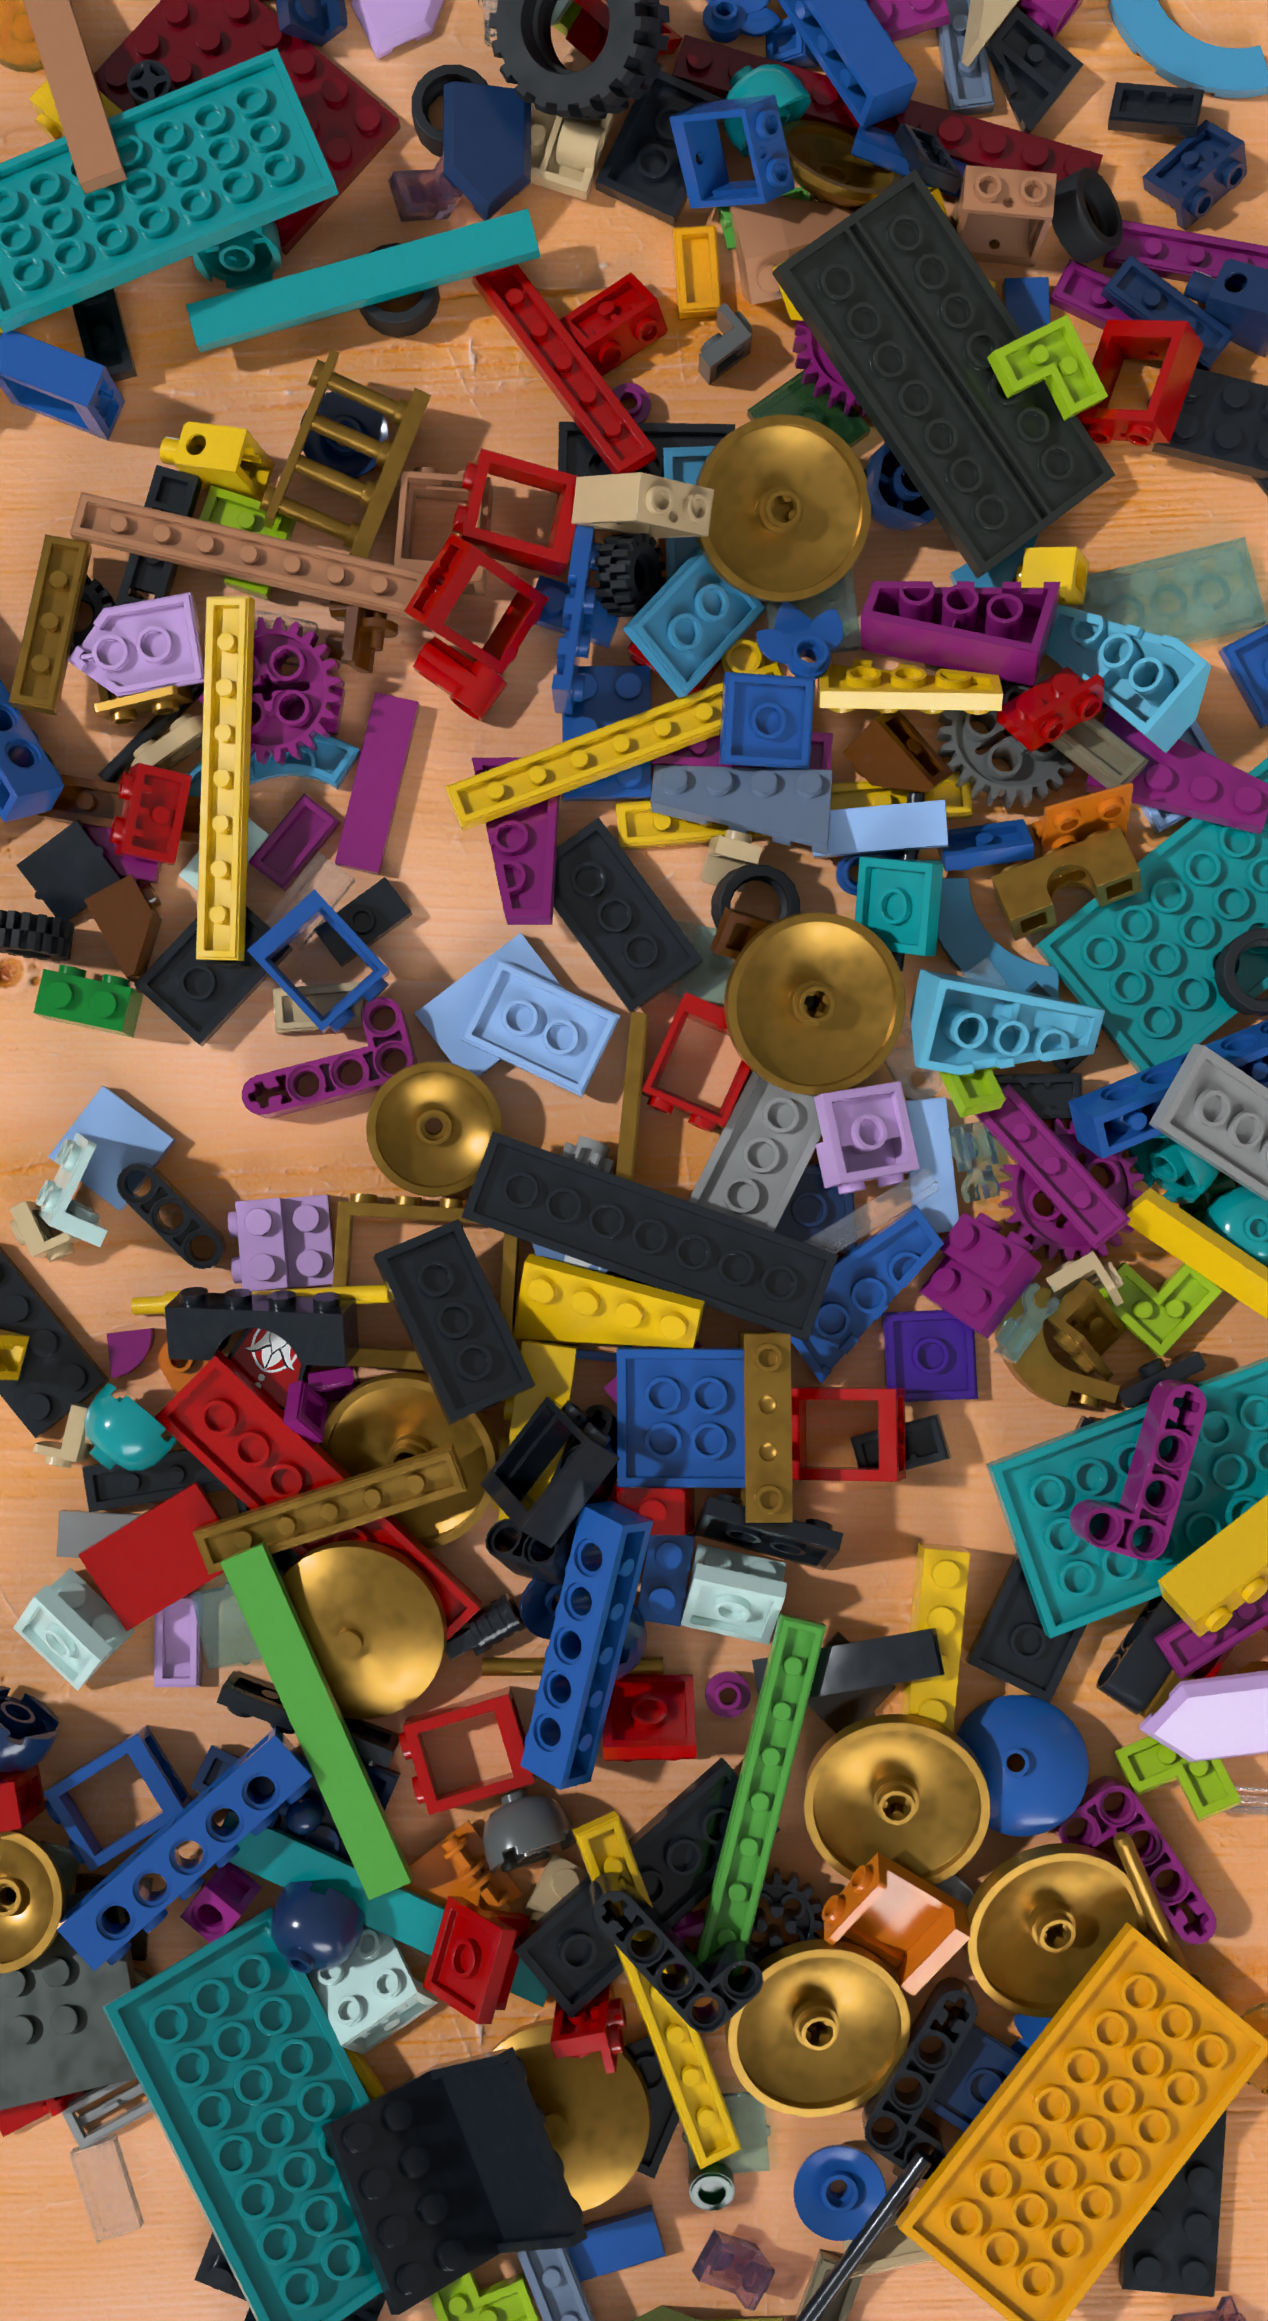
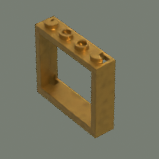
[332,1193,520,1370]

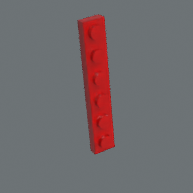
[472,264,656,474]

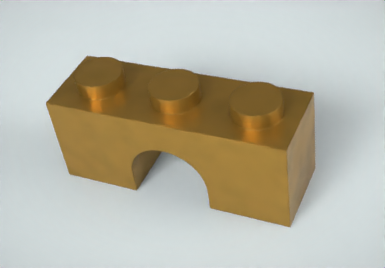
[992,826,1142,941]

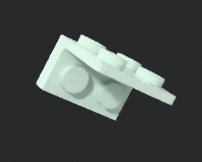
[36,1132,108,1247]
[308,1924,438,2055]

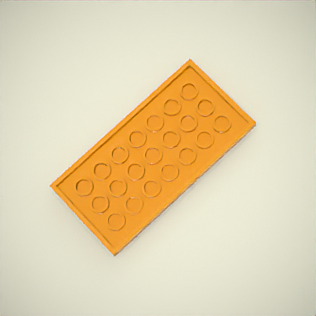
[895,1922,1268,2321]

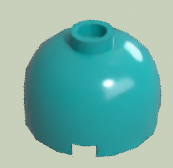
[723,64,811,157]
[192,221,282,290]
[1128,1134,1219,1205]
[1199,1185,1268,1268]
[84,1383,177,1471]

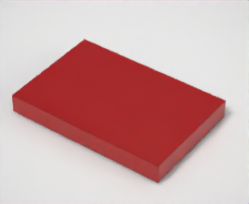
[78,1480,224,1632]

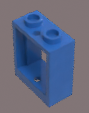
[669,94,795,209]
[0,330,125,441]
[247,889,390,1034]
[43,1725,192,1872]

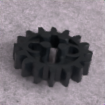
[748,1867,824,1963]

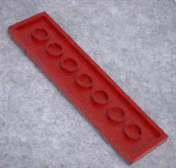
[154,1351,483,1640]

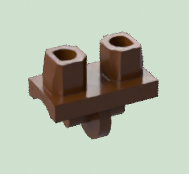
[325,600,399,673]

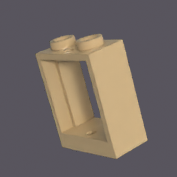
[571,472,714,538]

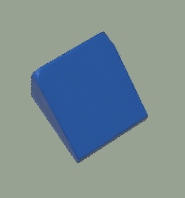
[766,18,819,69]

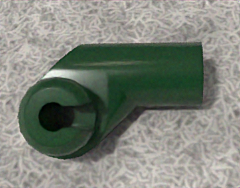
[1179,1173,1239,1221]

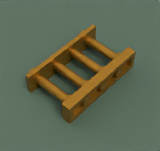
[259,349,431,559]
[739,1332,793,1523]

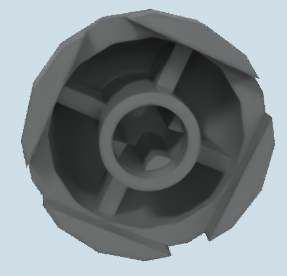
[483,1789,576,1873]

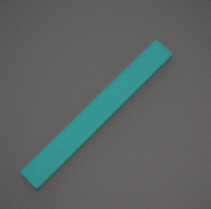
[186,209,541,353]
[222,1809,549,2007]

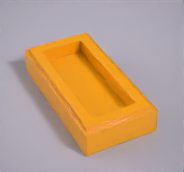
[672,225,722,320]

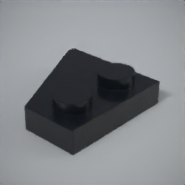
[985,7,1083,134]

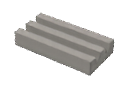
[62,2079,153,2150]

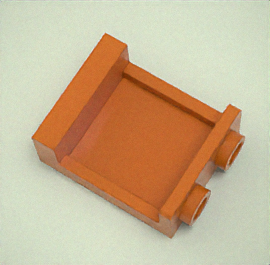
[822,1852,971,1996]

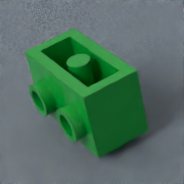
[33,965,143,1038]

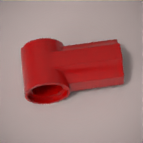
[413,636,507,721]

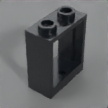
[480,1396,620,1548]

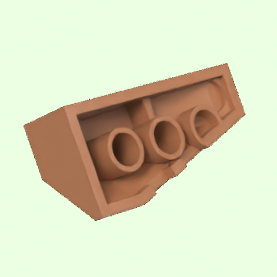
[729,196,861,305]

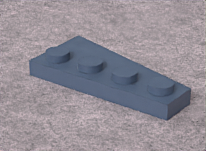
[650,765,833,855]

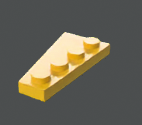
[818,656,1003,715]
[513,1254,705,1349]

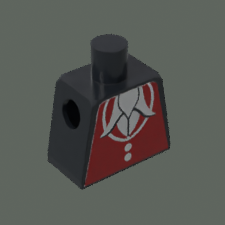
[227,1328,312,1410]

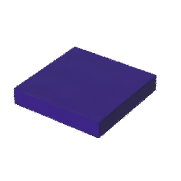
[882,1310,978,1402]

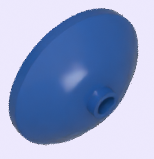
[956,1695,1089,1837]

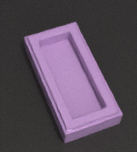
[154,1594,203,1687]

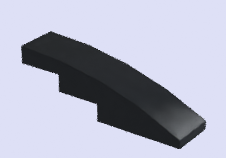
[752,1628,945,1698]

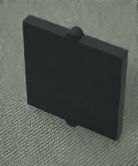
[16,820,123,921]

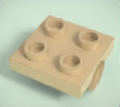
[531,103,613,201]

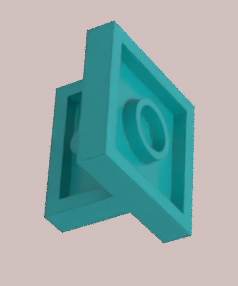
[855,857,943,956]

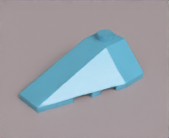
[1045,604,1211,753]
[910,969,1105,1075]

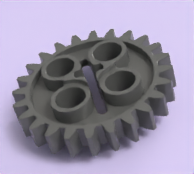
[936,674,1074,809]

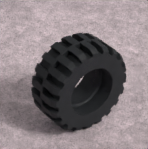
[489,0,670,120]

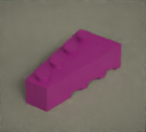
[861,581,1060,686]

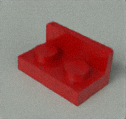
[560,272,668,377]
[997,666,1105,752]
[109,763,192,865]
[550,1983,627,2074]

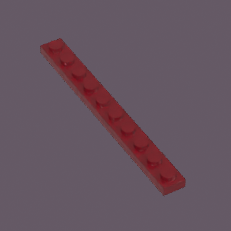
[672,35,1103,183]

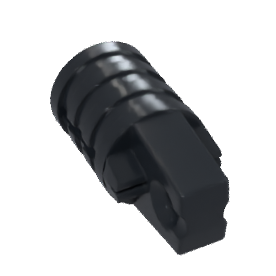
[445,1593,526,1660]

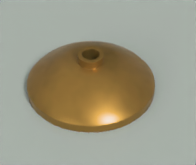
[782,120,902,207]
[366,1061,503,1197]
[0,1830,66,1974]

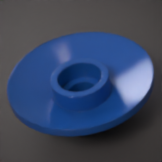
[793,2144,886,2241]

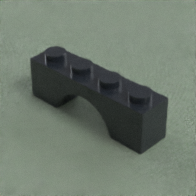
[165,1287,359,1367]

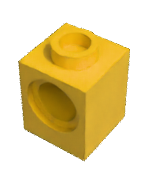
[1016,546,1089,605]

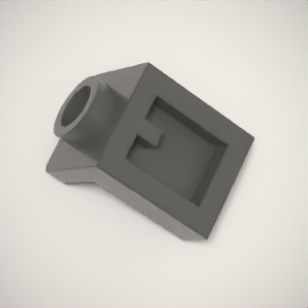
[698,303,752,385]

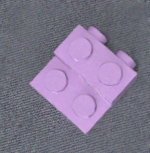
[814,1081,920,1195]
[228,1194,335,1291]

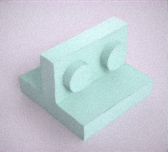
[681,1544,787,1645]
[13,1568,135,1691]

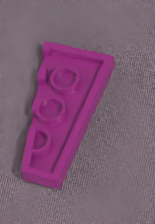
[1084,706,1268,834]
[472,757,560,925]

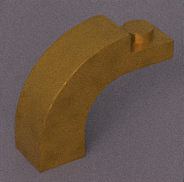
[994,1284,1120,1409]

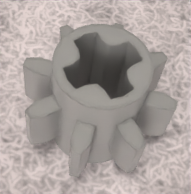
[561,1136,615,1173]

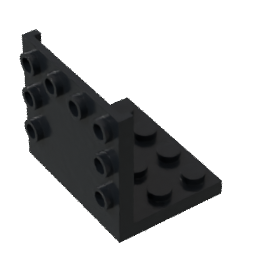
[321,2047,588,2315]

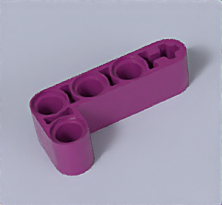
[242,997,417,1118]
[1070,1379,1207,1561]
[1053,1776,1217,1944]

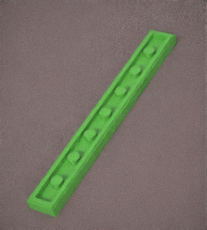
[220,1541,413,1900]
[695,1613,826,1976]

